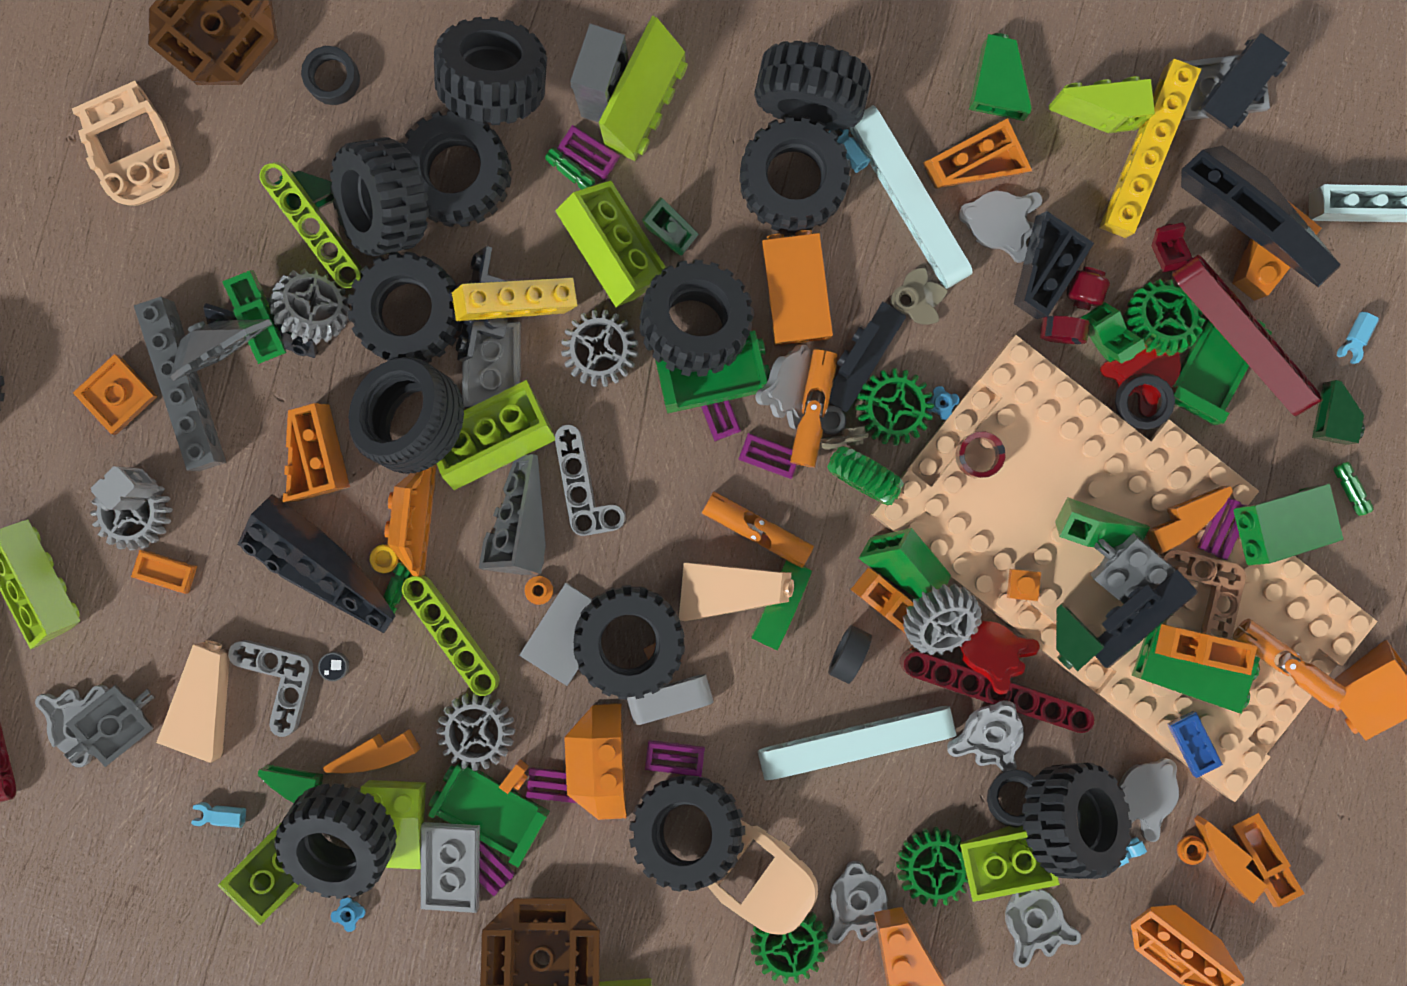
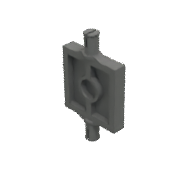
[1091,533,1176,604]
[64,684,155,767]

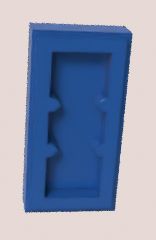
[1167,711,1223,778]

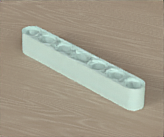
[849,105,973,289]
[758,706,957,780]

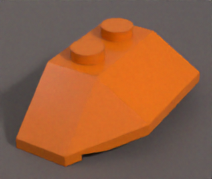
[384,464,437,577]
[564,703,627,820]
[1131,905,1244,986]

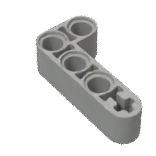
[555,425,626,536]

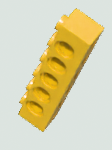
[1099,59,1201,238]

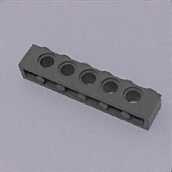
[133,297,226,472]

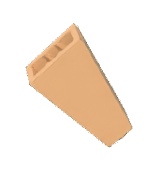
[679,563,794,621]
[156,640,230,763]

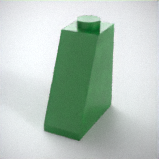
[969,33,1032,121]
[859,528,951,599]

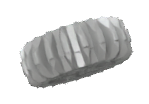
[269,268,350,345]
[561,310,638,387]
[90,479,173,550]
[903,584,982,655]
[437,693,515,771]

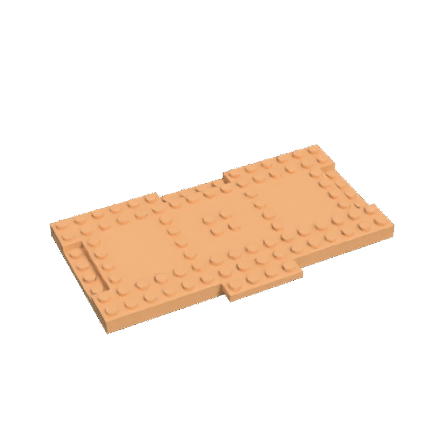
[871,335,1378,802]

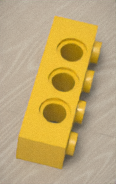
[452,278,577,321]

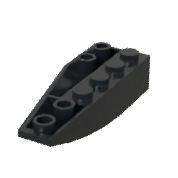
[1181,145,1341,287]
[237,494,396,633]

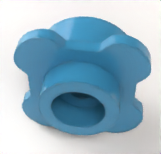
[927,386,959,420]
[331,897,365,932]

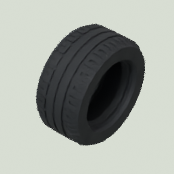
[348,357,464,474]

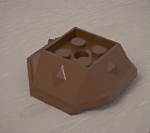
[148,0,278,85]
[480,897,600,986]

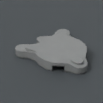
[958,191,1042,263]
[755,345,813,429]
[35,684,109,767]
[947,701,1024,772]
[1117,758,1179,842]
[827,861,888,944]
[1005,889,1082,968]

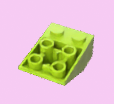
[1049,76,1155,133]

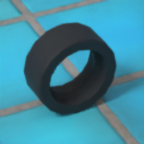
[301,45,360,105]
[1115,373,1175,429]
[828,625,872,684]
[987,769,1034,828]

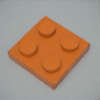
[73,354,158,435]

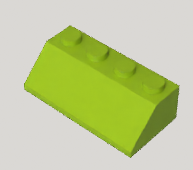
[555,181,666,307]
[436,380,555,490]
[0,519,80,650]

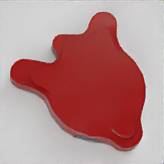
[1100,345,1181,417]
[959,621,1040,694]

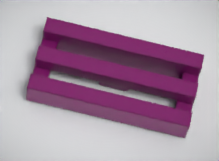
[557,125,620,181]
[701,400,741,442]
[738,433,797,479]
[1197,497,1247,560]
[645,740,705,777]
[526,767,577,803]
[479,841,515,896]

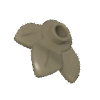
[891,268,947,325]
[820,425,869,450]

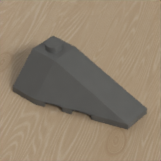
[170,319,272,381]
[479,454,546,575]

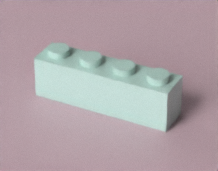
[1309,184,1407,222]

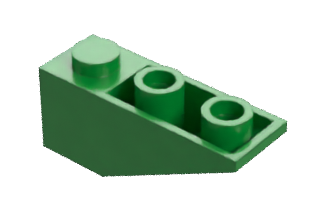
[1055,497,1150,548]

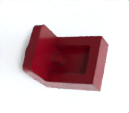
[1151,222,1193,272]

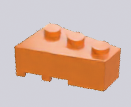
[923,118,1032,188]
[1232,200,1322,301]
[283,403,350,502]
[874,907,946,986]

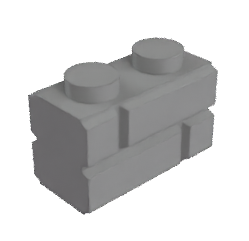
[91,466,158,511]

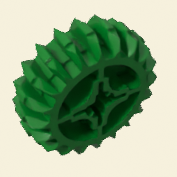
[1124,279,1206,356]
[856,368,934,446]
[827,446,904,505]
[896,827,968,907]
[750,912,828,984]

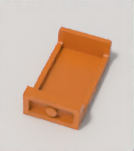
[761,230,833,347]

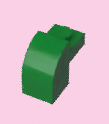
[1081,302,1146,364]

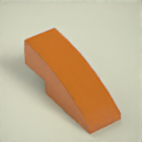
[1146,486,1233,553]
[850,567,914,633]
[1155,624,1257,675]
[323,729,421,773]
[1232,813,1305,907]
[1194,815,1268,904]

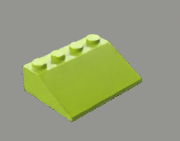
[599,15,688,161]

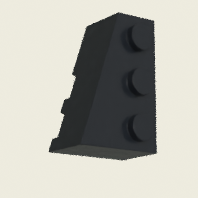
[1198,33,1290,129]
[1013,211,1094,319]

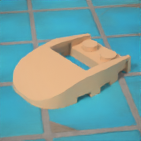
[72,81,179,206]
[708,820,818,935]

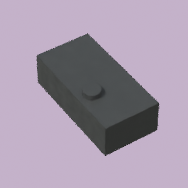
[570,24,629,123]

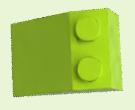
[361,780,426,869]
[217,823,299,925]
[960,826,1060,902]

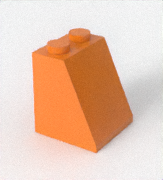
[1334,640,1407,741]

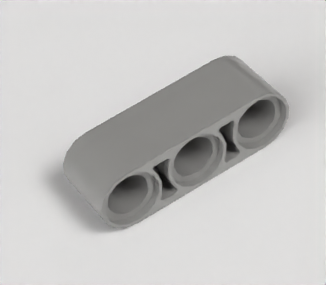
[627,674,714,725]

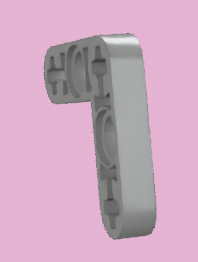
[228,640,313,737]

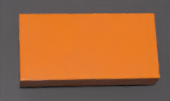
[131,549,197,594]

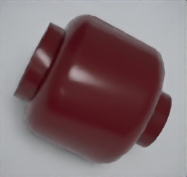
[1067,266,1110,311]

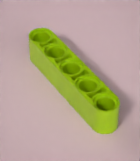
[259,162,363,288]
[402,576,500,696]

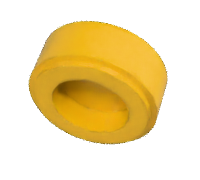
[370,544,400,573]

